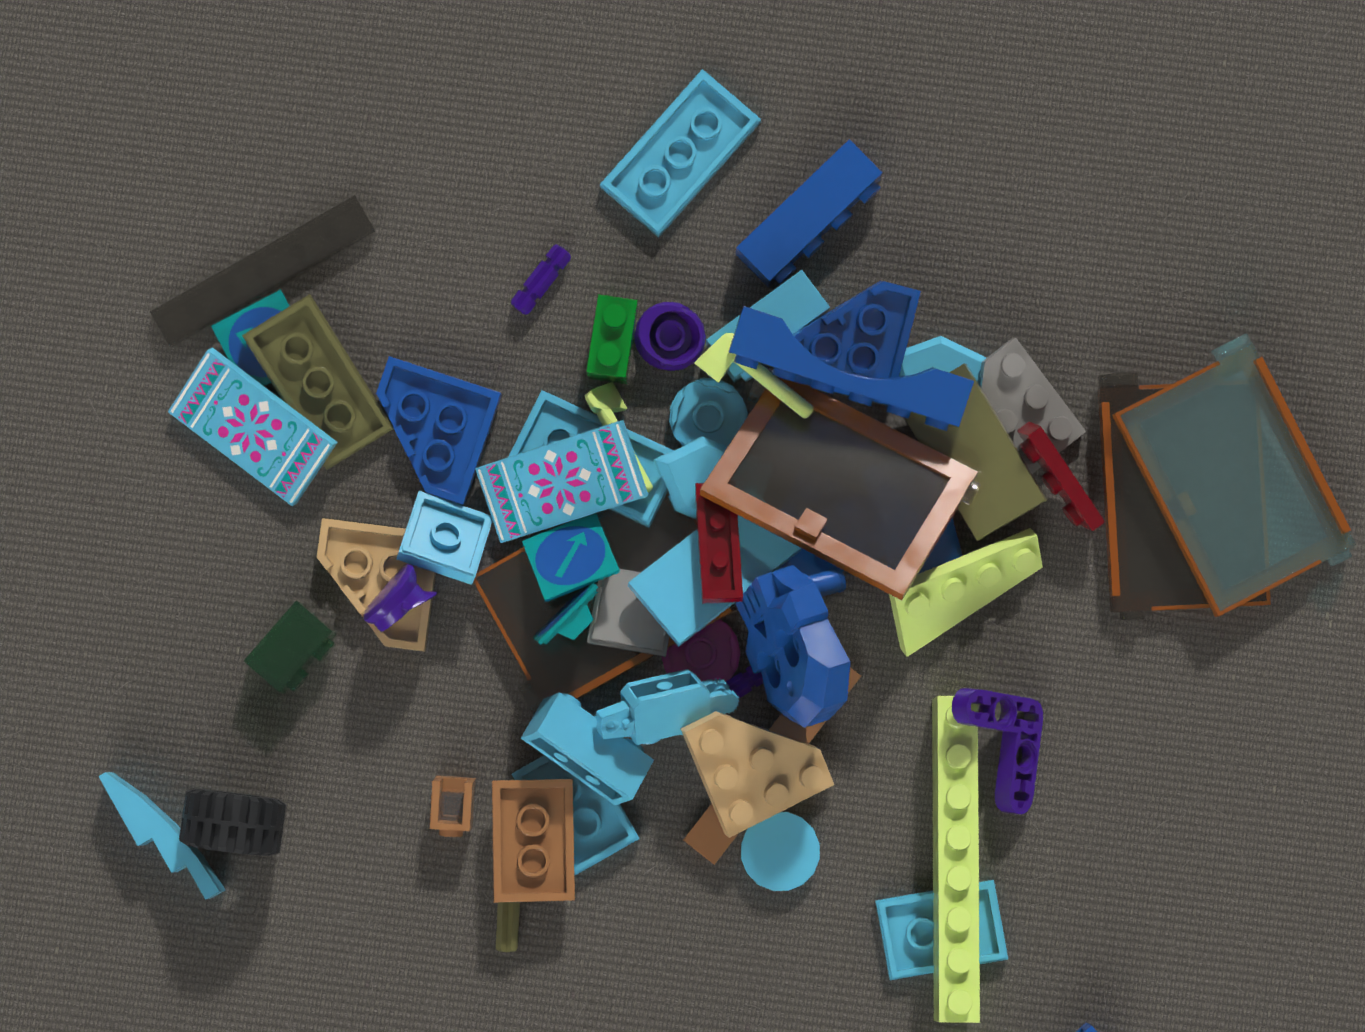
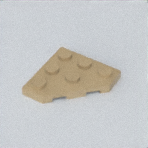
[317,518,436,652]
[681,711,834,838]

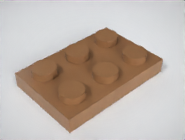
[492,779,575,903]

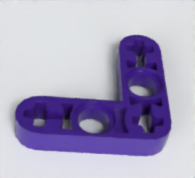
[952,688,1043,814]

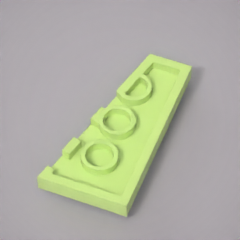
[889,528,1043,657]

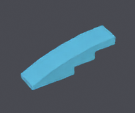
[98,772,226,900]

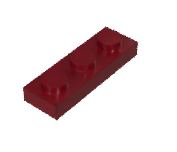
[1017,422,1105,531]
[695,482,743,604]

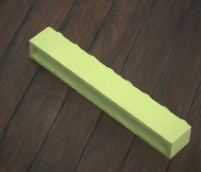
[932,696,980,1023]

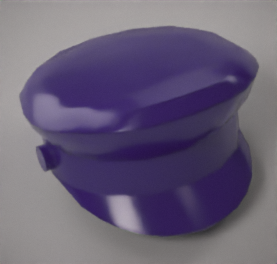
[634,302,706,371]
[363,564,437,632]

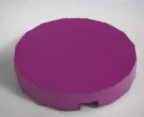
[662,620,740,682]

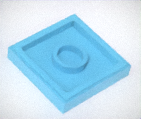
[396,491,492,585]

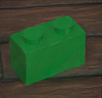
[586,294,638,384]

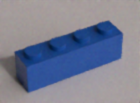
[736,139,882,288]

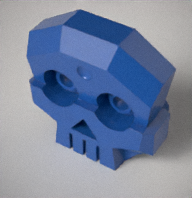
[735,565,851,728]

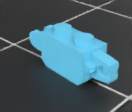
[596,669,740,745]

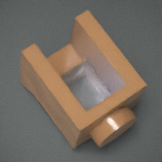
[430,776,476,837]

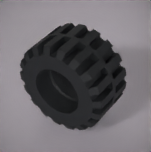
[179,788,287,856]

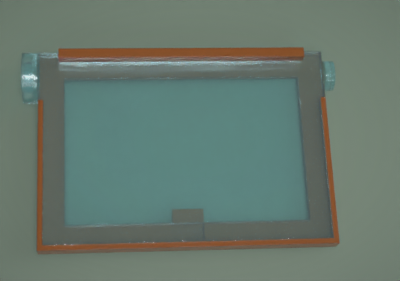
[1112,333,1356,617]

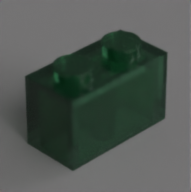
[244,600,337,693]

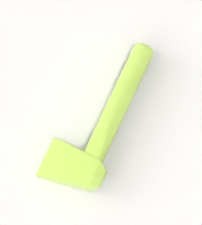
[694,333,814,419]
[585,382,653,493]

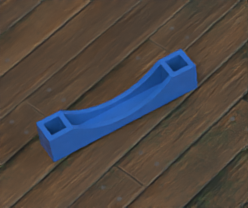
[728,306,974,431]

